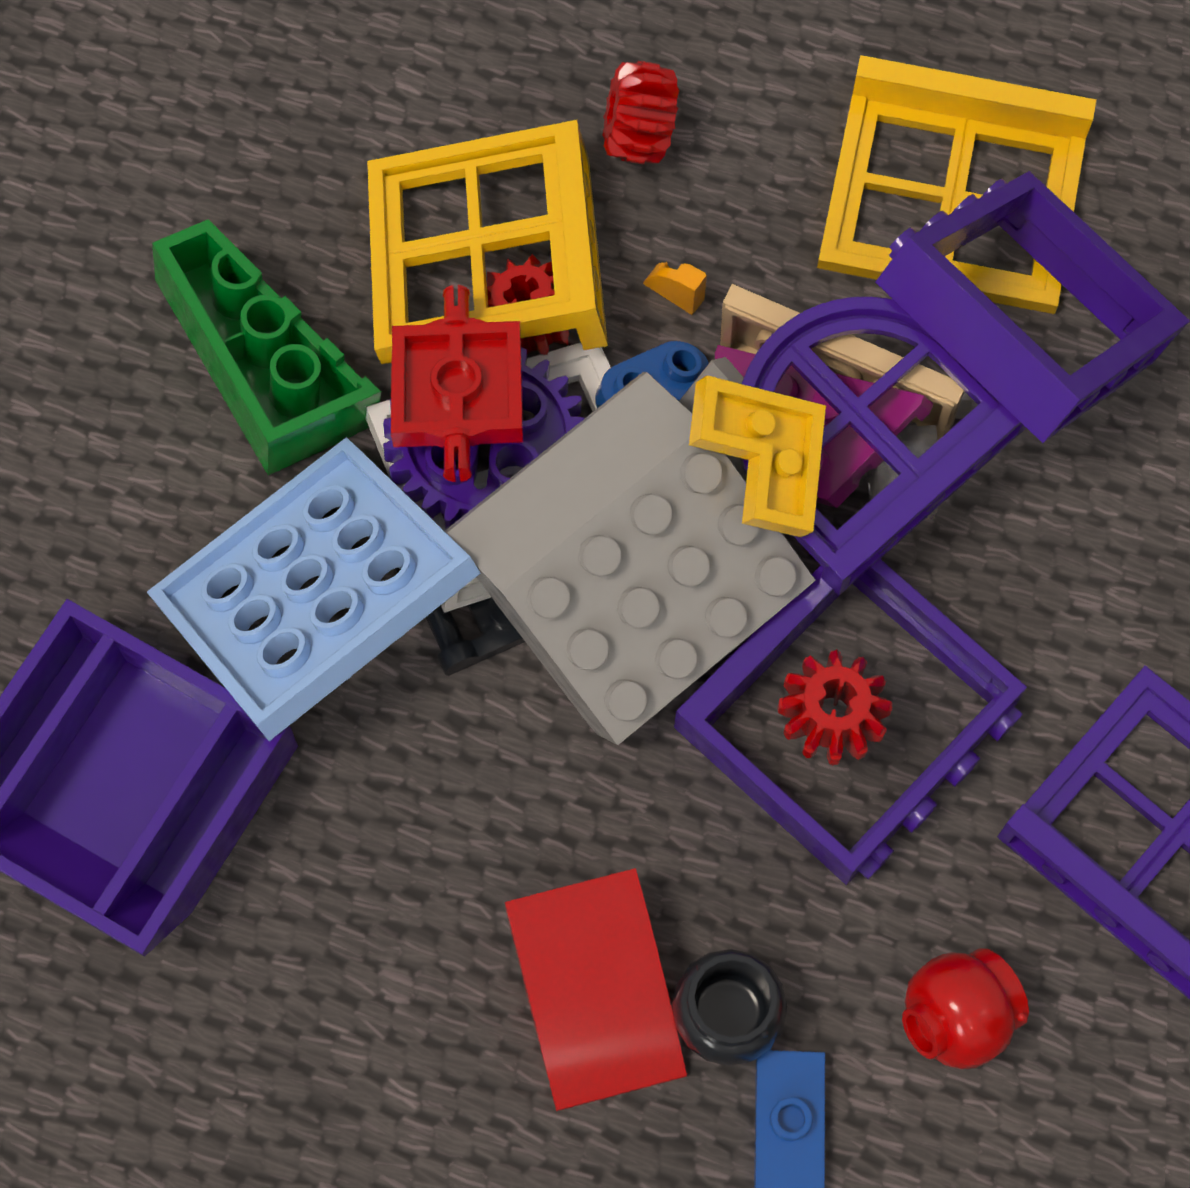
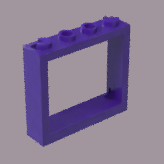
[875,171,1190,443]
[674,559,1027,885]

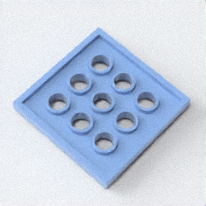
[147,437,481,741]

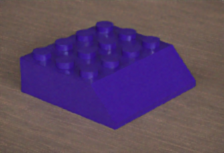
[0,599,298,957]

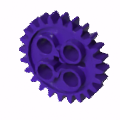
[383,348,585,530]

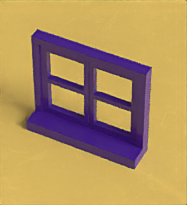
[997,666,1190,999]

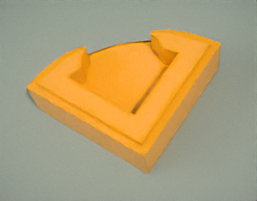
[643,262,707,315]

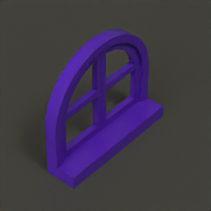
[740,297,1026,595]

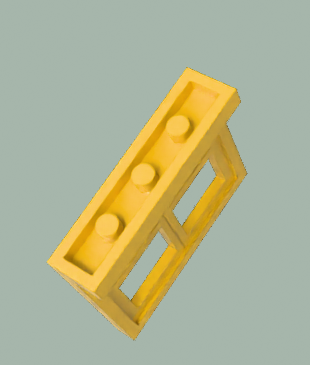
[817,55,1096,314]
[367,120,608,364]

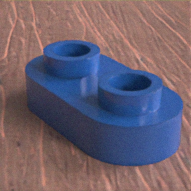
[595,341,709,408]

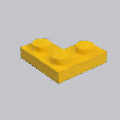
[689,375,826,537]

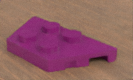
[715,345,933,508]

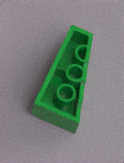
[152,219,381,476]

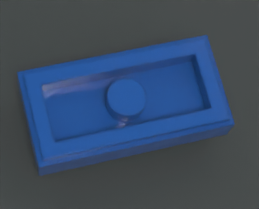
[754,1050,825,1188]

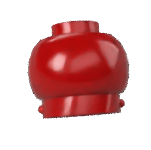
[902,948,1029,1069]

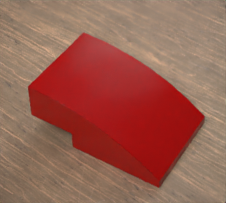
[505,868,687,1112]

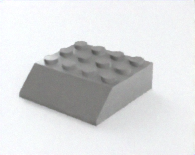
[445,372,816,745]

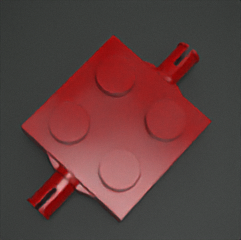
[391,285,523,482]

